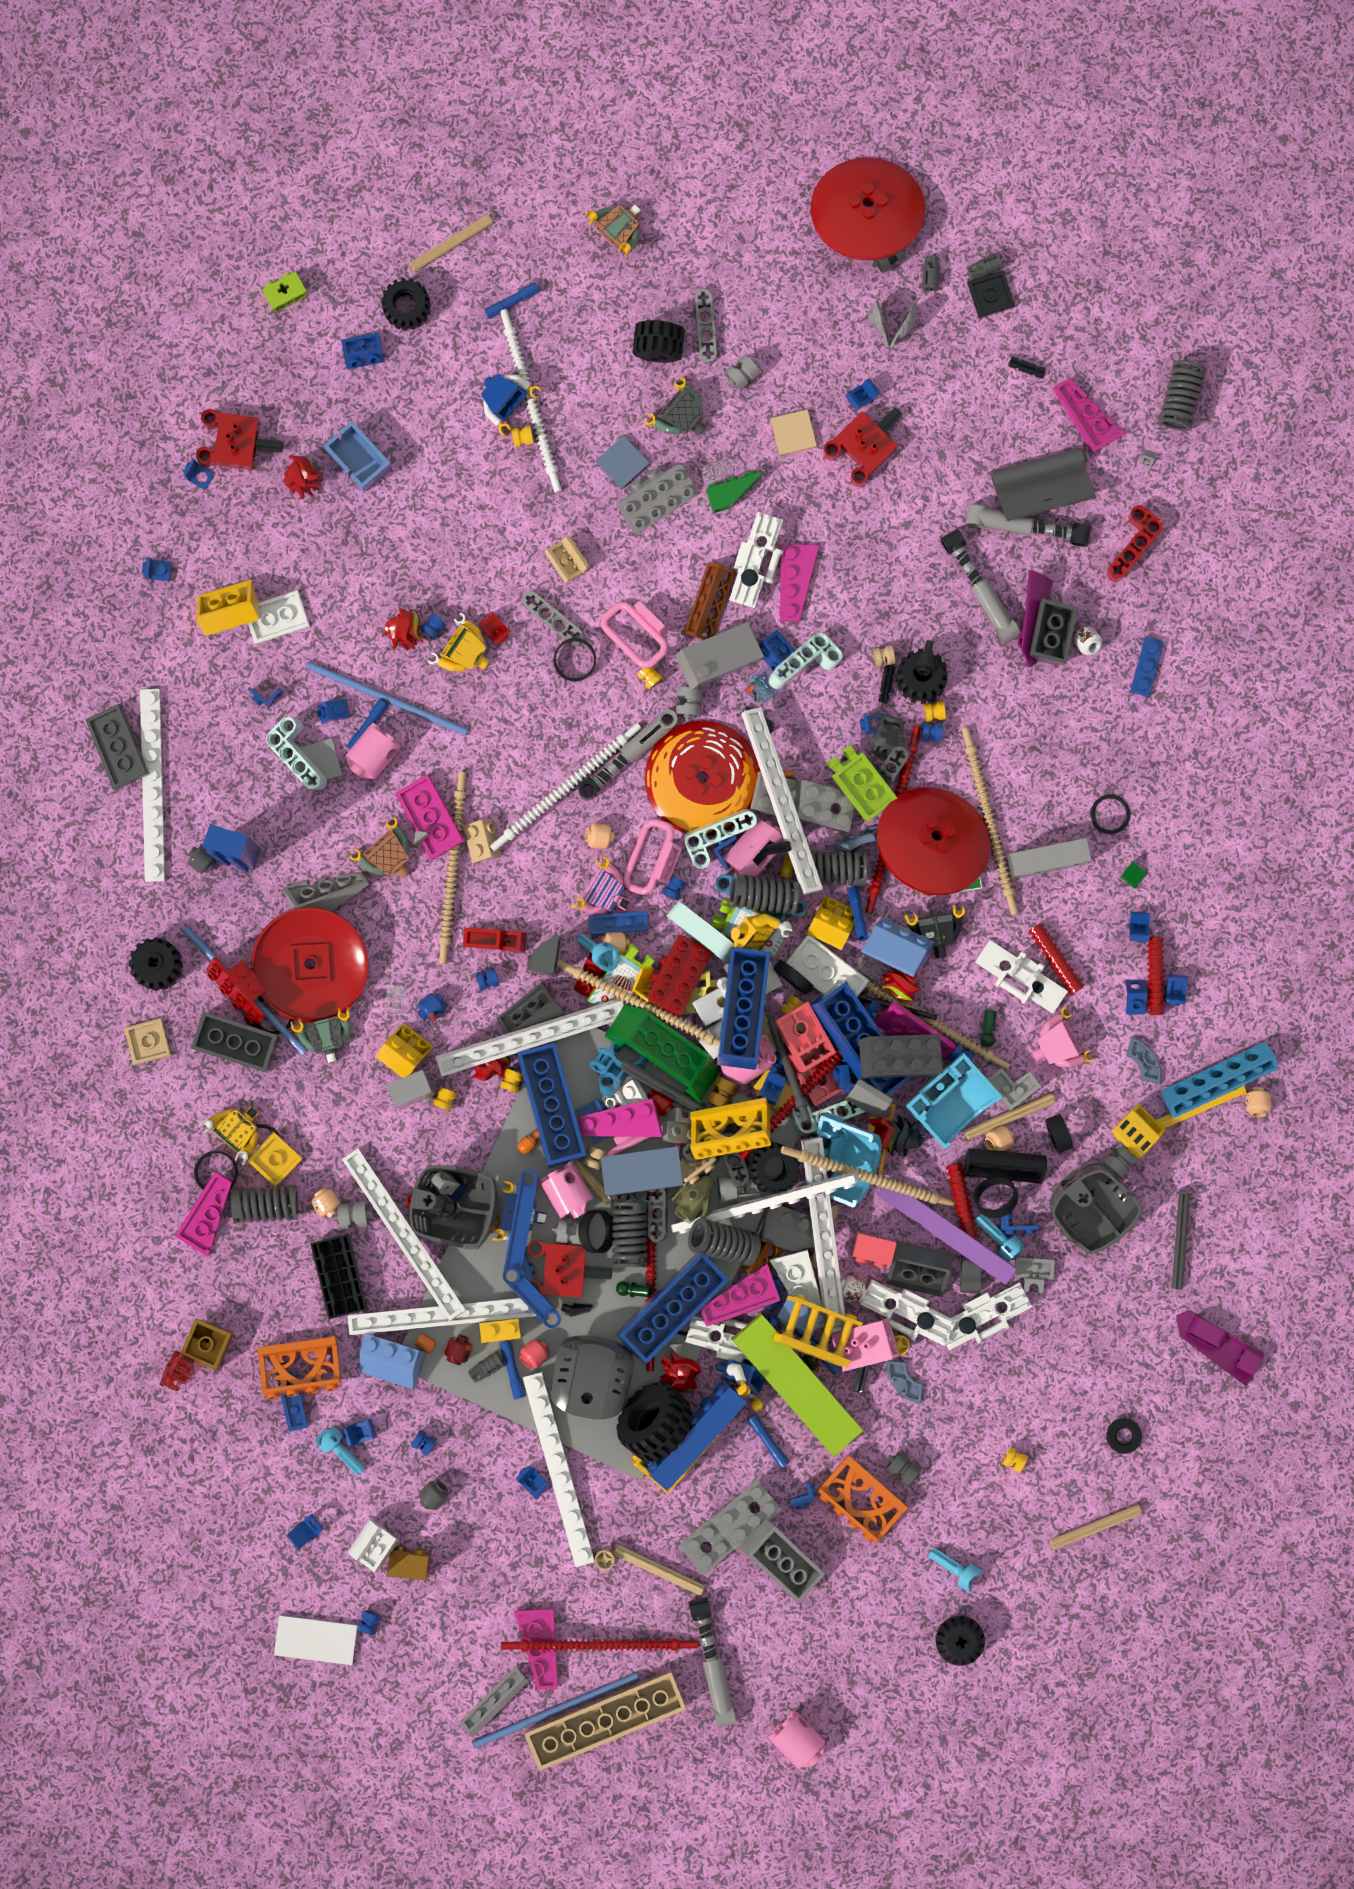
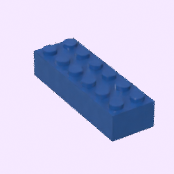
[202,824,261,872]
[717,947,770,1070]
[810,982,912,1096]
[517,1043,586,1168]
[615,1253,729,1364]
[646,1380,747,1492]

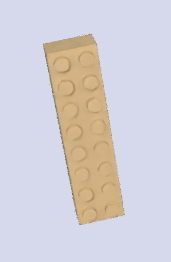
[524,1669,686,1771]

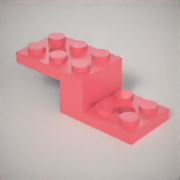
[774,1001,843,1107]

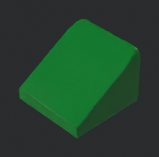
[1120,861,1147,889]

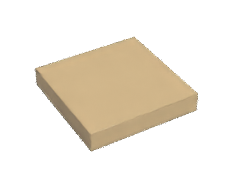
[770,409,817,456]
[124,1018,172,1065]

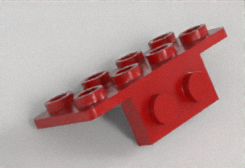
[647,935,712,1016]
[206,956,268,1028]

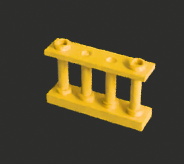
[773,1294,863,1368]

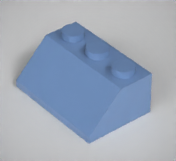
[861,917,934,977]
[360,1333,426,1390]

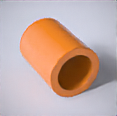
[414,1333,437,1354]

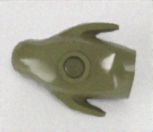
[672,1176,715,1224]

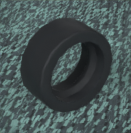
[1045,1114,1073,1153]

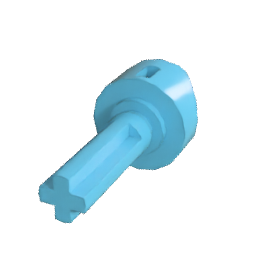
[576,934,619,972]
[975,1214,1024,1261]
[315,1427,365,1476]
[928,1547,984,1593]

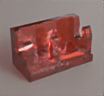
[160,1350,195,1391]

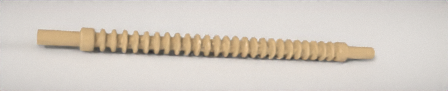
[961,727,1018,915]
[556,960,720,1047]
[781,1146,955,1208]

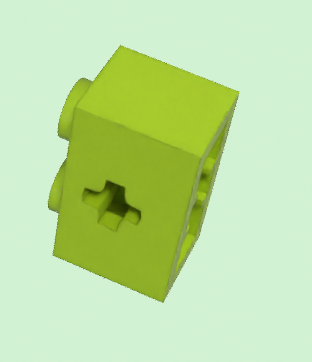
[262,272,308,314]

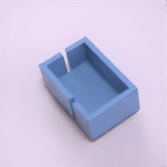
[323,421,392,493]

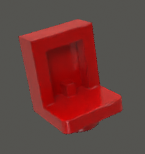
[478,611,511,644]
[869,1117,895,1149]

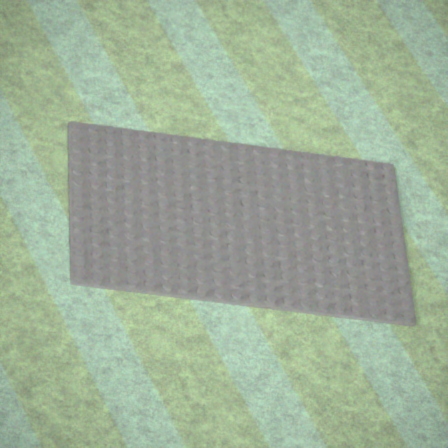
[403,1014,803,1480]

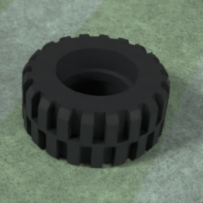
[616,1383,692,1461]

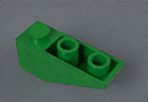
[706,471,762,514]

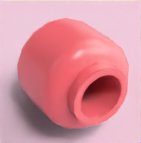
[519,1340,549,1369]

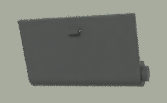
[991,448,1096,521]

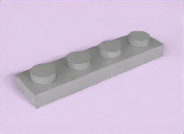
[460,1666,529,1737]

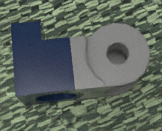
[431,1171,469,1202]

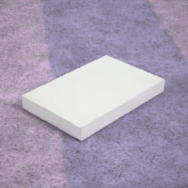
[248,590,310,645]

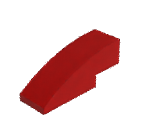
[463,928,527,953]

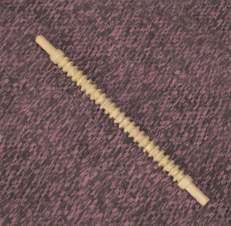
[439,772,466,964]
[863,975,1010,1071]

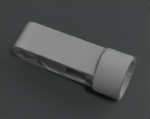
[717,1175,793,1204]

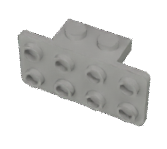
[617,463,698,534]

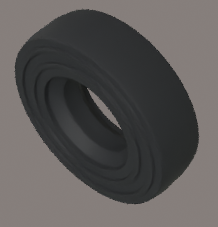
[1106,1418,1142,1454]

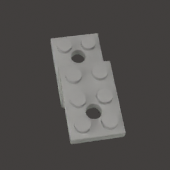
[750,771,855,832]
[678,1480,782,1576]

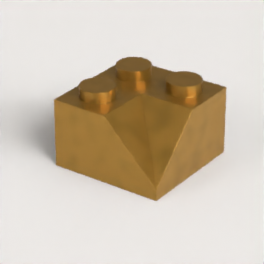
[180,1318,234,1370]
[386,1546,431,1580]

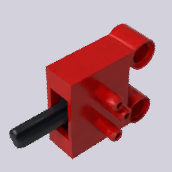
[823,408,902,487]
[196,409,284,470]
[527,1240,613,1298]

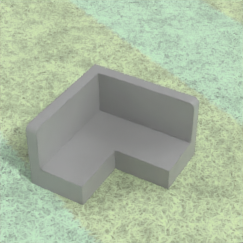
[987,1068,1041,1111]

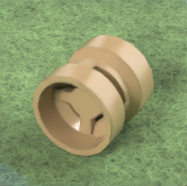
[872,645,895,668]
[583,1146,608,1171]
[595,1549,615,1570]

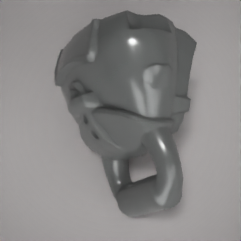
[870,714,905,759]

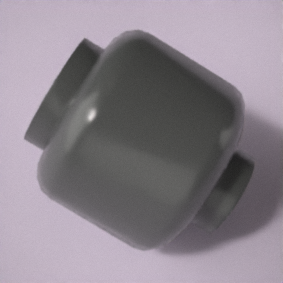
[187,845,217,874]
[419,1481,448,1510]

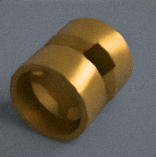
[706,1076,740,1107]

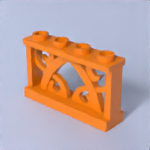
[257,1336,342,1400]
[817,1455,908,1543]

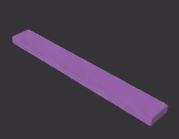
[877,1187,1018,1285]

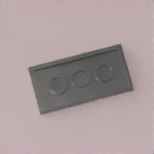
[85,704,149,790]

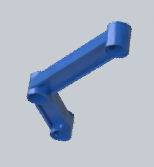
[503,1170,561,1328]

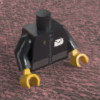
[904,904,965,959]

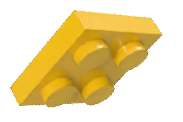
[247,1132,302,1186]

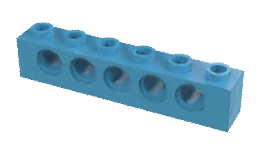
[1160,1042,1279,1118]

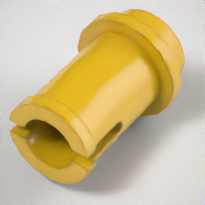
[779,854,794,879]

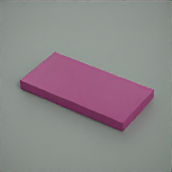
[395,774,465,861]

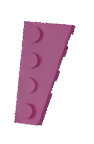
[1052,378,1126,453]
[780,545,819,622]
[874,1000,956,1060]
[578,1098,663,1137]
[175,1171,232,1257]
[700,1264,780,1327]
[514,1608,558,1690]

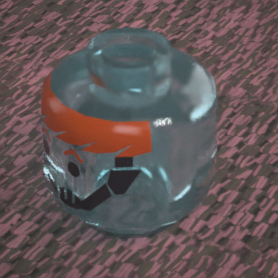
[746,674,774,703]

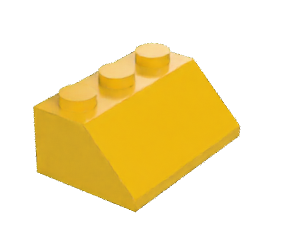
[196,579,260,636]

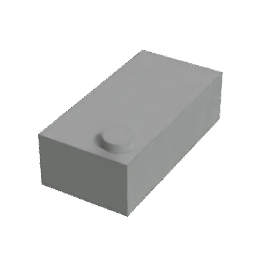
[675,622,764,691]
[1007,838,1091,880]
[386,1070,437,1109]
[739,1519,825,1603]

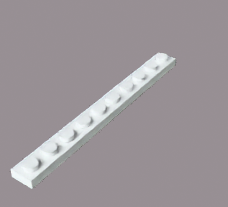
[140,689,165,882]
[741,707,823,895]
[435,998,624,1077]
[801,1137,845,1333]
[342,1149,466,1322]
[670,1171,860,1234]
[348,1298,536,1335]
[523,1372,595,1567]

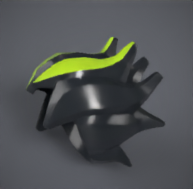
[887,1115,928,1157]

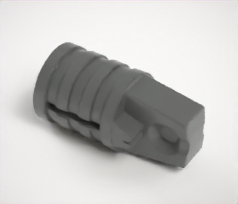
[967,253,1003,280]
[922,255,940,291]
[468,1351,505,1383]

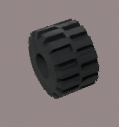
[632,320,685,363]
[896,648,948,704]
[129,937,183,991]

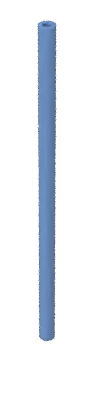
[307,661,469,736]
[183,926,308,1056]
[473,1672,640,1748]

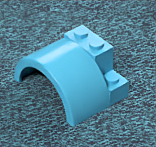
[904,1053,1002,1149]
[803,1112,882,1207]

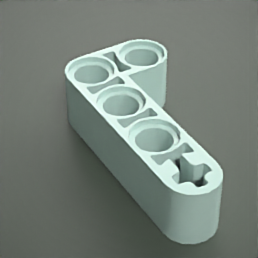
[769,633,843,689]
[266,717,327,790]
[684,809,757,869]
[666,901,734,964]
[789,1100,866,1136]

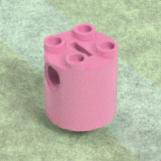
[345,723,401,780]
[721,1035,777,1085]
[539,1161,594,1219]
[768,1710,826,1769]

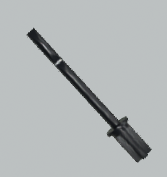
[858,991,937,1020]

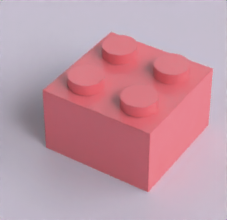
[851,1233,896,1268]

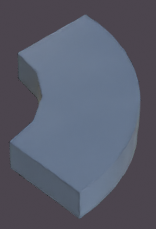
[833,826,877,851]
[1126,1037,1161,1084]
[886,1360,923,1404]

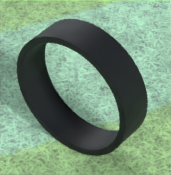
[553,638,596,682]
[773,959,813,995]
[194,1151,238,1190]
[974,1176,1018,1218]
[578,1210,616,1253]

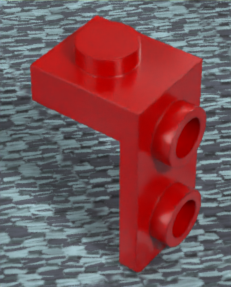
[574,953,604,997]

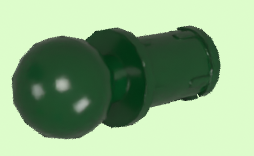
[980,1010,997,1048]
[616,1281,653,1298]

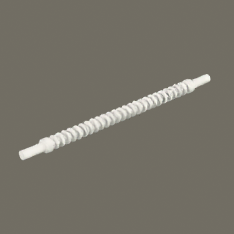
[500,309,562,493]
[490,723,642,852]

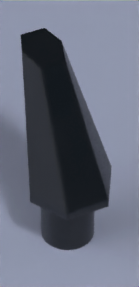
[561,1303,593,1317]

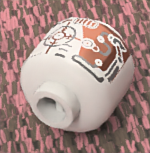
[1074,626,1102,655]
[840,1275,867,1304]

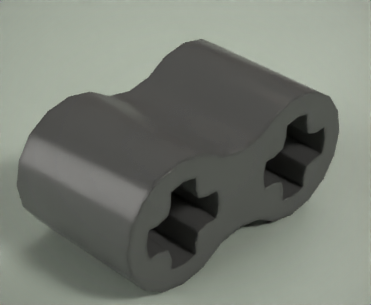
[960,1255,982,1293]

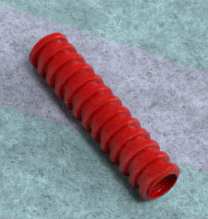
[1028,923,1084,995]
[1147,937,1165,1015]
[946,1163,979,1239]

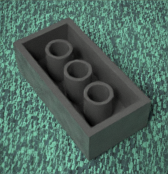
[191,1011,280,1073]
[859,1034,943,1079]

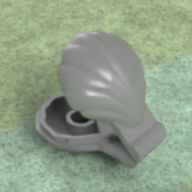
[868,300,917,348]

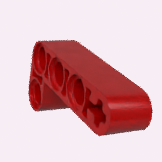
[1107,505,1163,582]

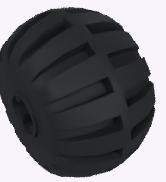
[936,1616,985,1666]

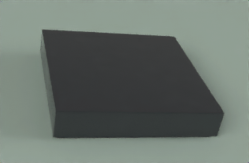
[967,270,1015,319]

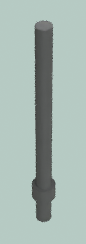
[766,1015,811,1123]

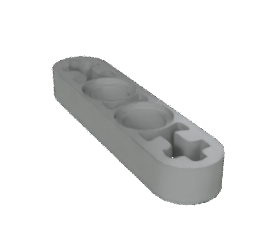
[695,289,717,364]
[522,591,584,646]

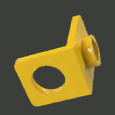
[632,966,654,1002]

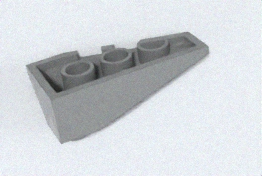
[283,872,369,911]

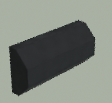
[964,1148,1047,1184]
[310,1234,367,1319]

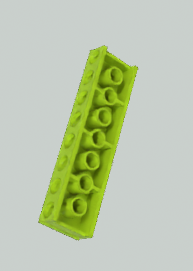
[731,1312,863,1457]

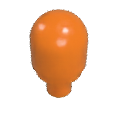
[518,1130,539,1154]

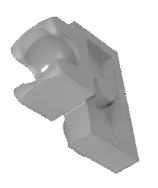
[663,1108,692,1146]
[1014,1257,1055,1294]

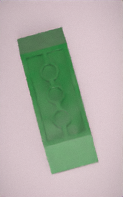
[604,1005,720,1103]

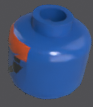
[417,993,447,1022]

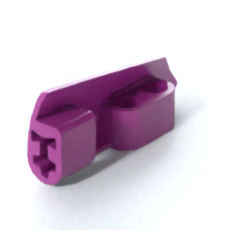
[1018,570,1053,667]
[1176,1311,1264,1386]

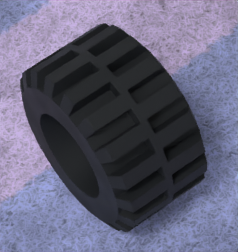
[381,278,431,331]
[747,1142,800,1193]

